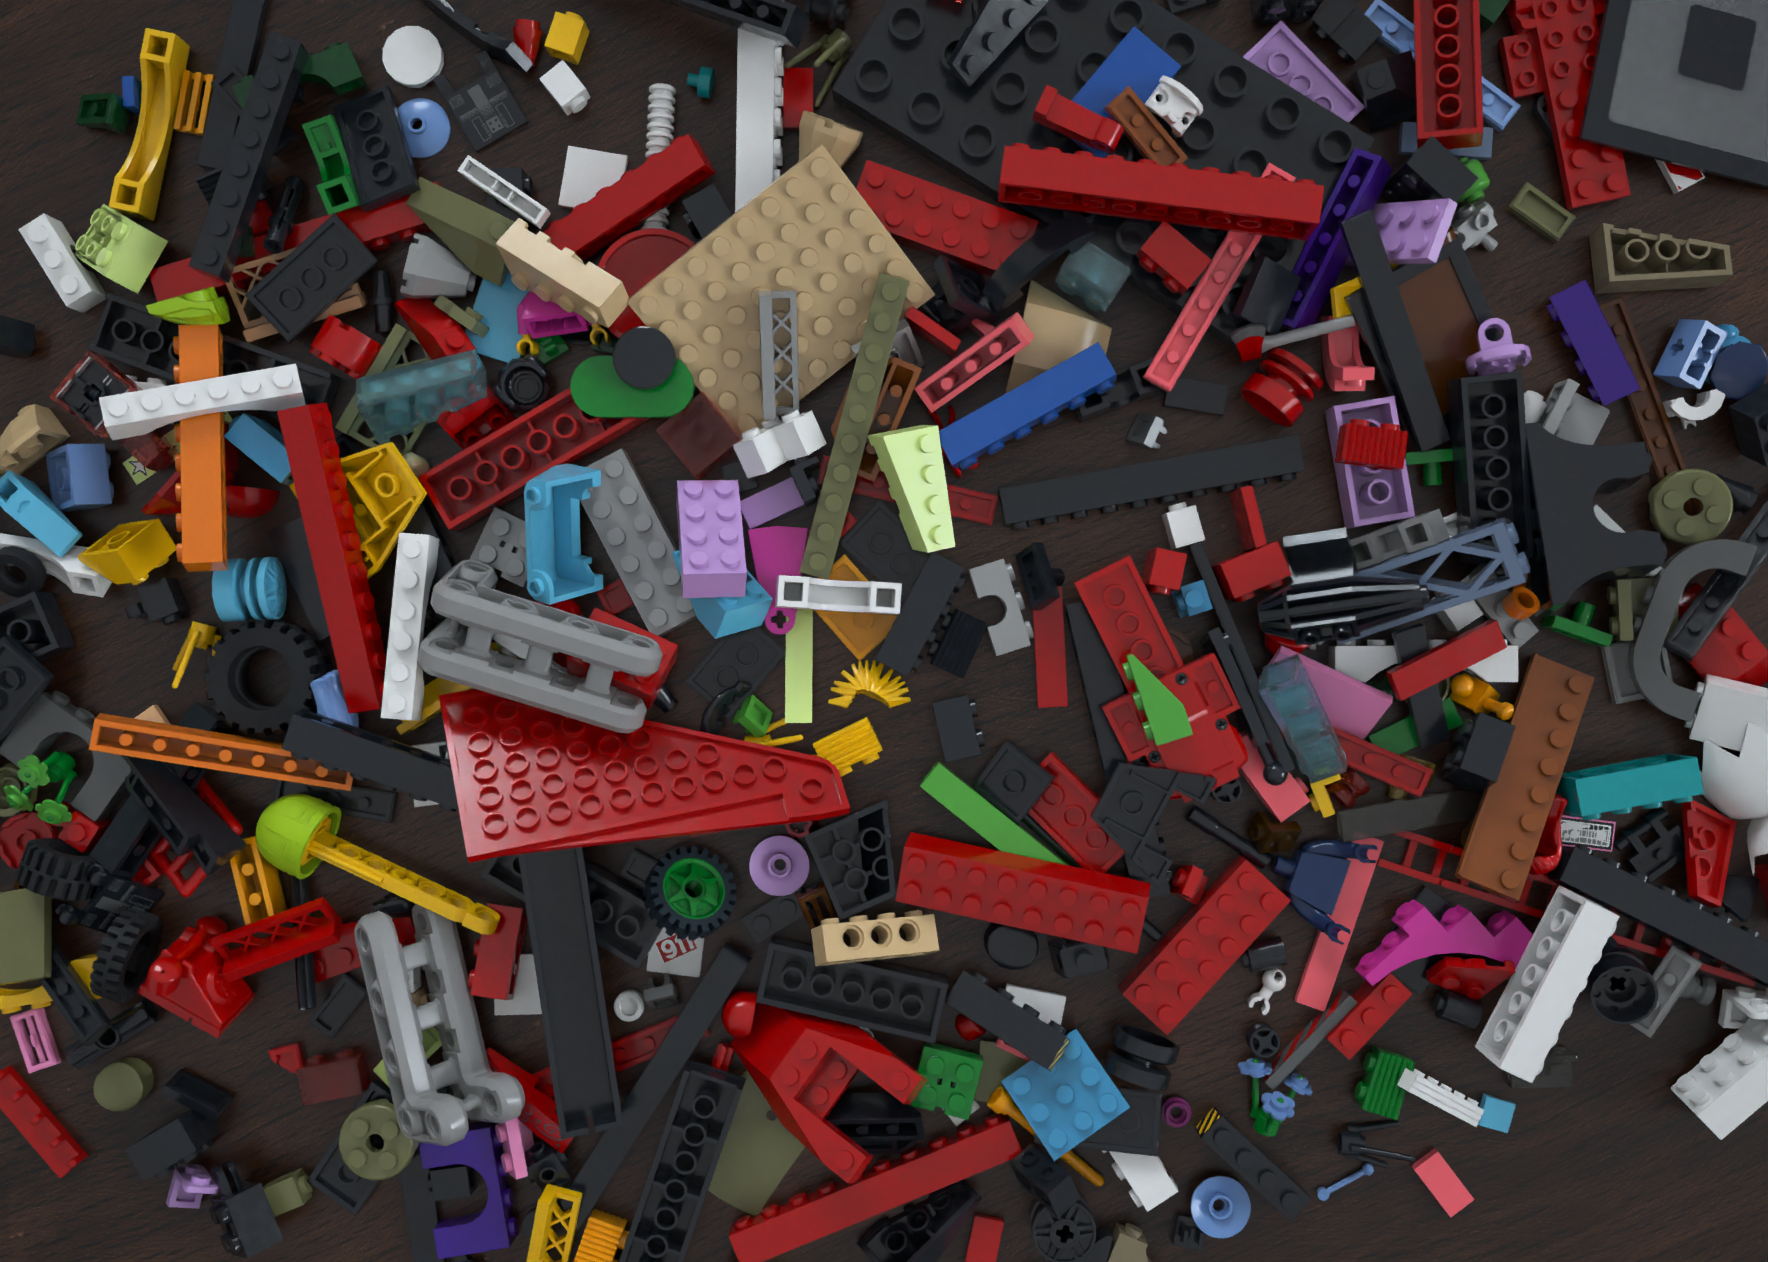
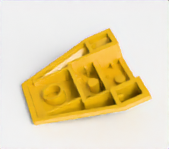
[289,442,427,579]

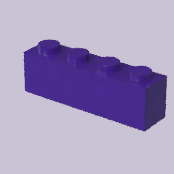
[1547,280,1640,406]

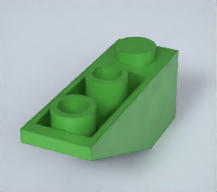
[1122,654,1193,746]

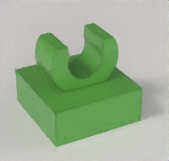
[733,694,773,738]

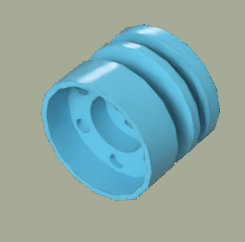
[212,557,287,622]

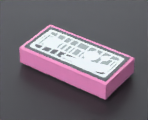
[1561,815,1616,852]

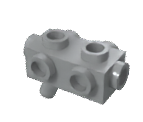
[1450,201,1498,252]

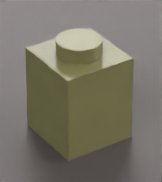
[263,1168,314,1217]

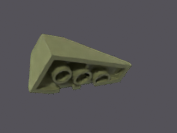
[406,177,514,287]

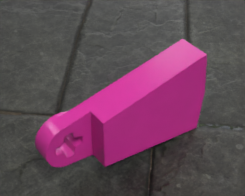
[748,526,809,634]

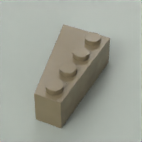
[1589,223,1733,294]

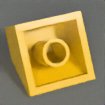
[77,518,176,585]

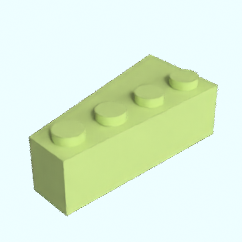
[867,425,955,553]

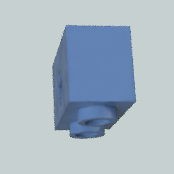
[1653,319,1727,389]

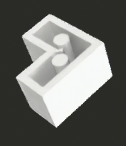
[733,409,827,478]

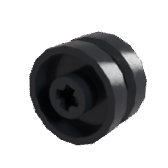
[1103,1024,1180,1091]

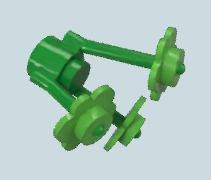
[3,751,77,824]

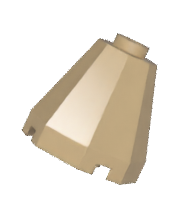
[799,111,863,169]

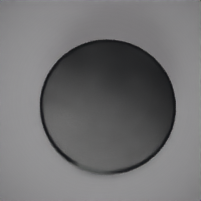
[613,326,677,391]

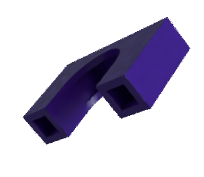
[419,1121,519,1259]

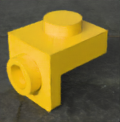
[1309,767,1341,818]

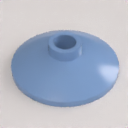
[398,98,451,159]
[1190,1176,1251,1238]

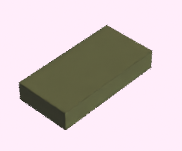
[1506,182,1576,243]

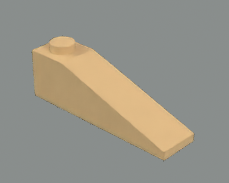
[0,404,70,478]

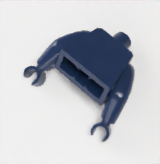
[1271,839,1378,945]

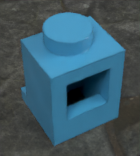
[1171,580,1213,618]

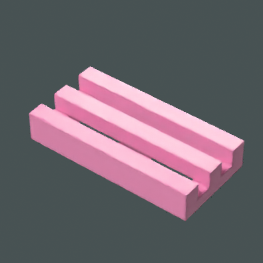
[10,1007,62,1073]

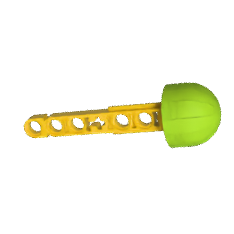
[256,794,500,935]

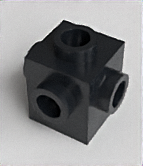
[525,1141,572,1192]

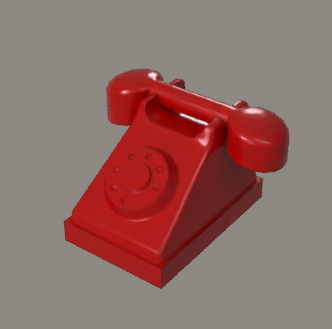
[138,915,255,1039]

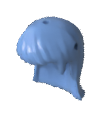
[310,669,359,728]

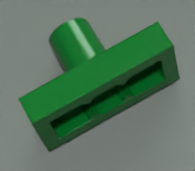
[1405,448,1453,486]
[1541,601,1614,647]

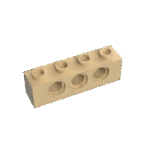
[811,910,940,966]

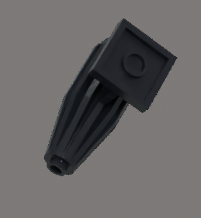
[1258,527,1430,645]

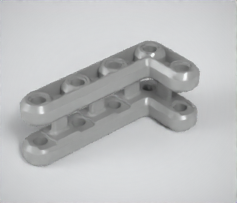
[417,560,662,733]
[354,904,525,1146]

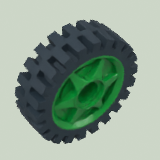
[643,846,737,940]

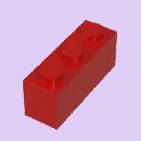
[468,903,528,1000]
[1325,973,1412,1060]

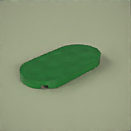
[570,355,695,418]

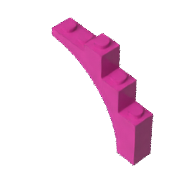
[1355,899,1533,986]

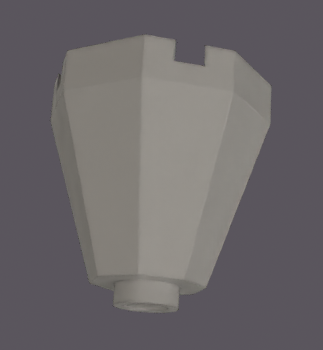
[400,233,477,299]

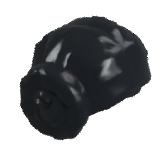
[492,354,552,412]

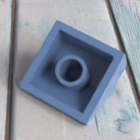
[46,444,114,512]

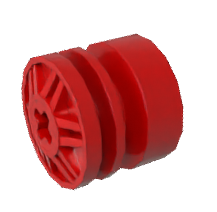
[1240,347,1323,428]

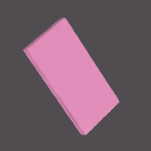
[1258,645,1393,740]

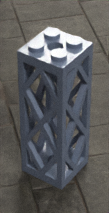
[1338,518,1530,645]

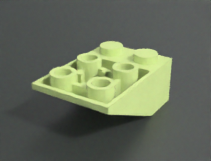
[74,204,168,294]

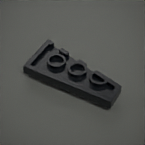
[946,0,1049,87]

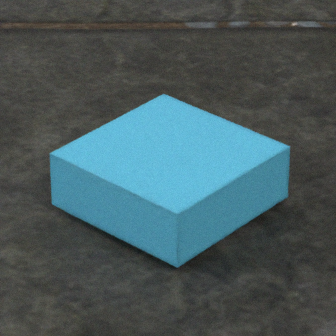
[1478,1093,1516,1133]

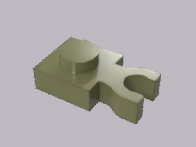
[434,294,490,338]

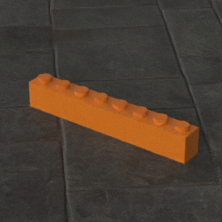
[173,324,228,572]
[89,713,353,791]

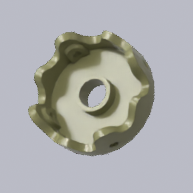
[1648,469,1733,545]
[339,1099,420,1180]

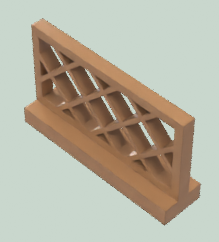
[225,247,368,343]

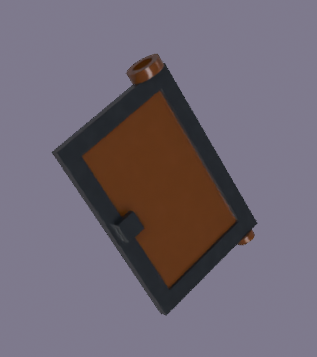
[1344,226,1517,447]

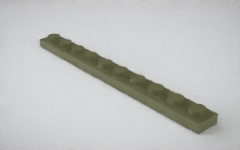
[799,273,910,580]

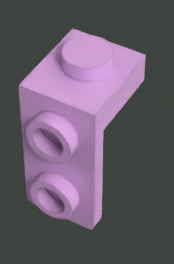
[166,1164,218,1209]

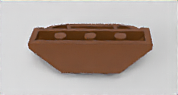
[830,357,922,482]

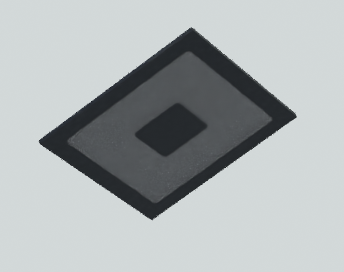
[1578,0,1768,188]

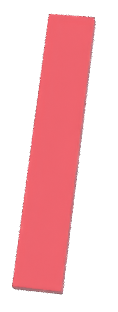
[1294,830,1384,1012]

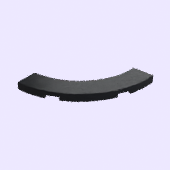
[420,0,533,72]

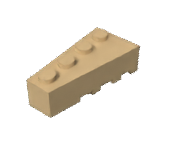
[495,218,629,328]

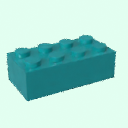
[1556,753,1704,820]

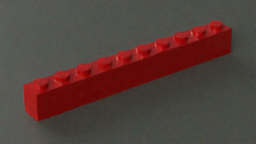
[149,181,442,302]
[277,403,387,714]
[728,1113,1022,1262]

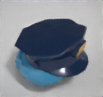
[1705,324,1768,401]

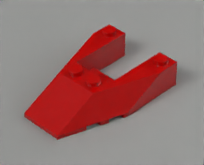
[731,1003,928,1183]

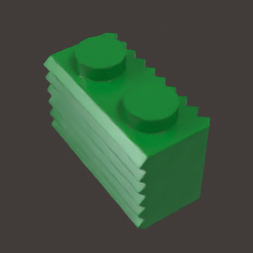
[1354,1046,1415,1120]

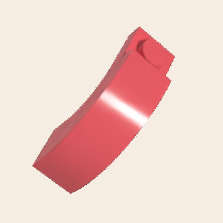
[1321,315,1375,391]

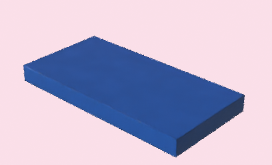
[1069,26,1181,158]

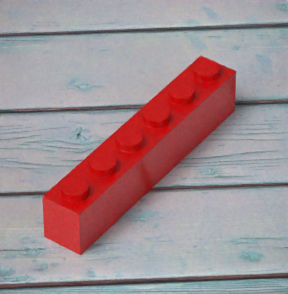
[543,134,716,262]

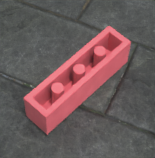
[914,312,1035,413]

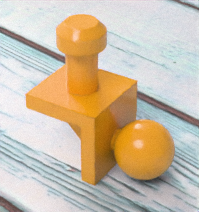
[1449,673,1514,721]

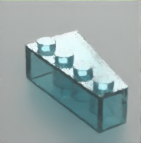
[355,349,487,445]
[1259,654,1347,783]

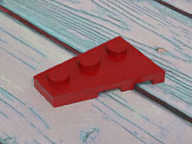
[1682,800,1737,908]

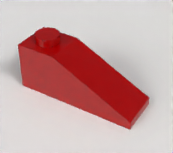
[394,297,476,378]

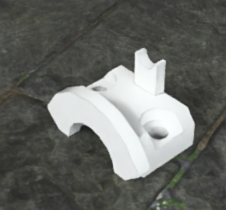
[1145,75,1203,137]
[1662,389,1725,429]

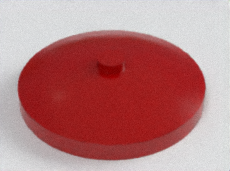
[598,228,696,339]

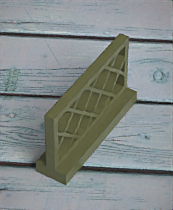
[335,323,457,456]

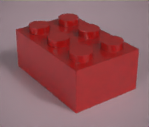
[567,607,678,710]

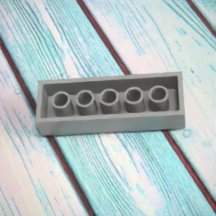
[580,448,697,637]

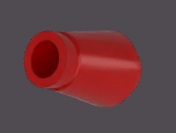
[512,19,543,67]

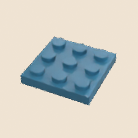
[1001,1029,1130,1161]

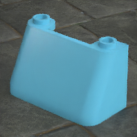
[524,463,603,605]

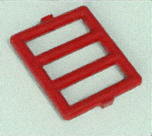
[150,777,243,897]

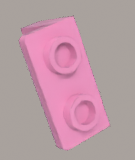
[495,1118,534,1180]

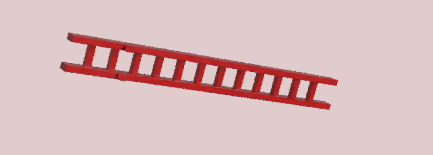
[1376,824,1755,987]

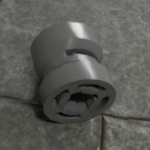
[1679,974,1716,1006]

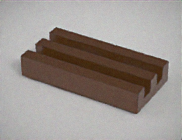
[795,882,844,936]

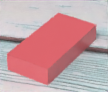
[1411,1148,1475,1218]

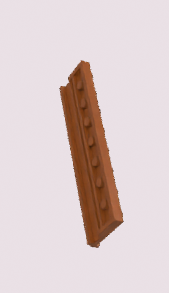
[1455,652,1595,902]

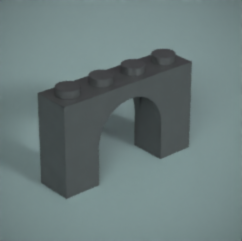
[0,690,131,822]

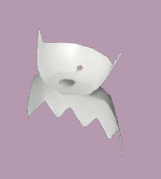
[1700,723,1768,876]

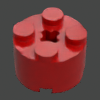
[309,314,382,382]

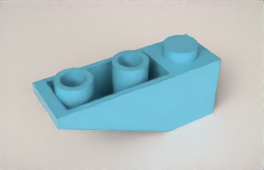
[0,470,83,557]

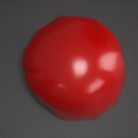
[721,991,757,1038]

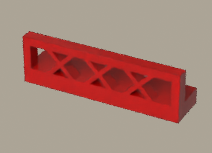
[211,897,342,983]

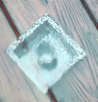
[1055,242,1132,313]

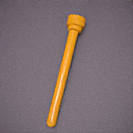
[987,1086,1104,1187]

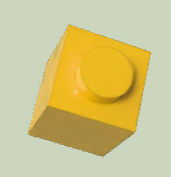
[544,11,590,65]

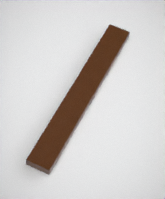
[1599,296,1700,516]

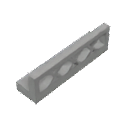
[758,290,799,420]

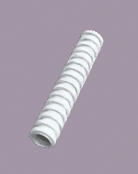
[641,83,676,230]

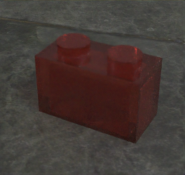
[296,1049,371,1106]

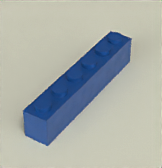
[939,342,1117,470]

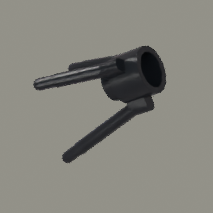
[1337,1120,1415,1168]

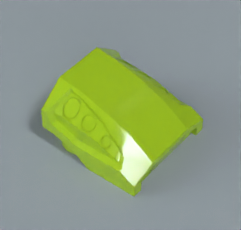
[146,286,230,325]

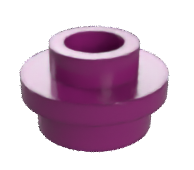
[1161,1097,1192,1128]

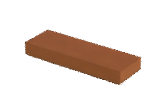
[1103,86,1188,166]

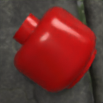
[955,1013,986,1041]

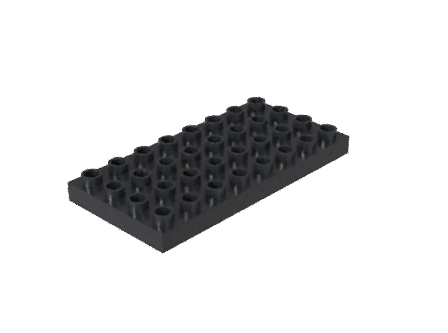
[832,0,1375,352]

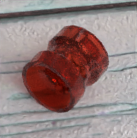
[1327,768,1371,810]

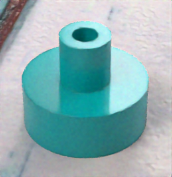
[687,66,715,99]

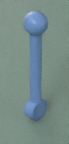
[1316,1163,1374,1201]

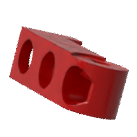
[1032,85,1124,153]

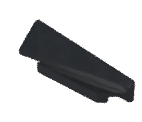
[121,755,246,876]

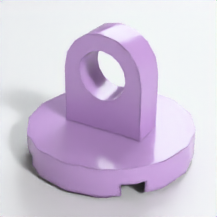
[1466,318,1532,376]

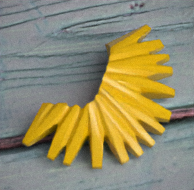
[828,660,911,709]

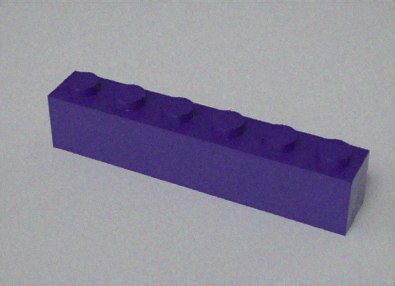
[1281,148,1393,331]

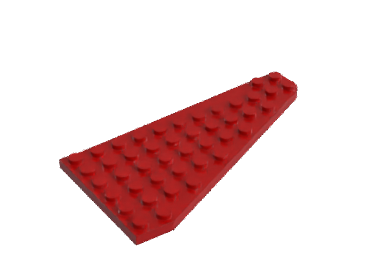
[439,689,850,863]

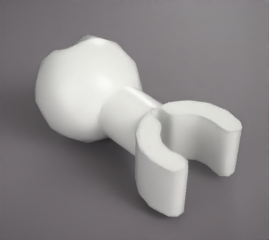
[1247,968,1286,1015]

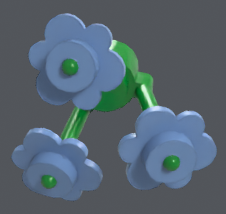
[1238,1058,1313,1137]

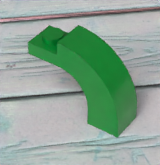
[302,115,360,215]

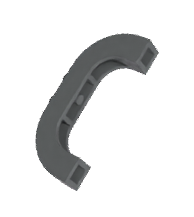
[1628,539,1757,722]

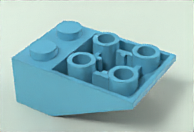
[672,550,773,639]

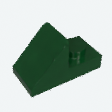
[76,93,130,135]

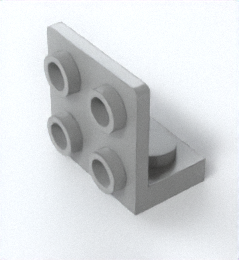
[1538,378,1610,445]

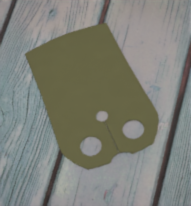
[708,1071,805,1216]

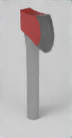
[1230,314,1355,362]

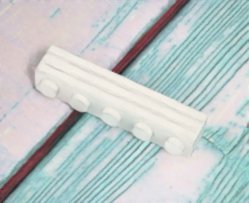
[457,155,551,229]
[1397,1068,1484,1127]

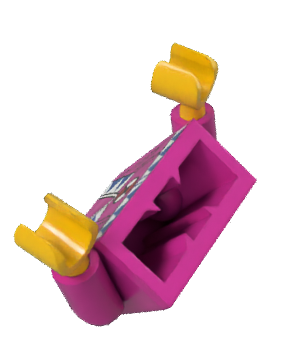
[516,291,611,356]

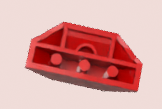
[141,421,239,517]
[1678,583,1768,687]

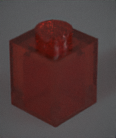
[119,429,178,472]

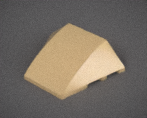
[1005,279,1112,394]

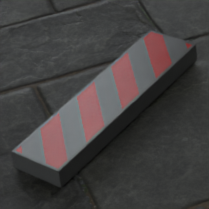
[1261,989,1357,1090]

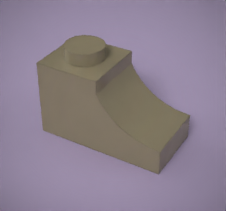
[1107,1222,1152,1262]

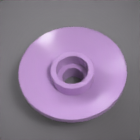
[749,835,810,896]

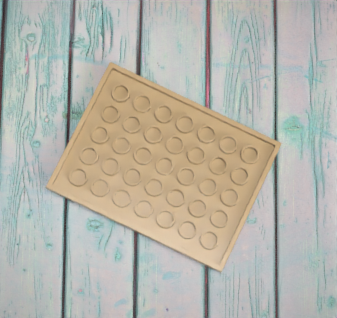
[627,143,935,440]

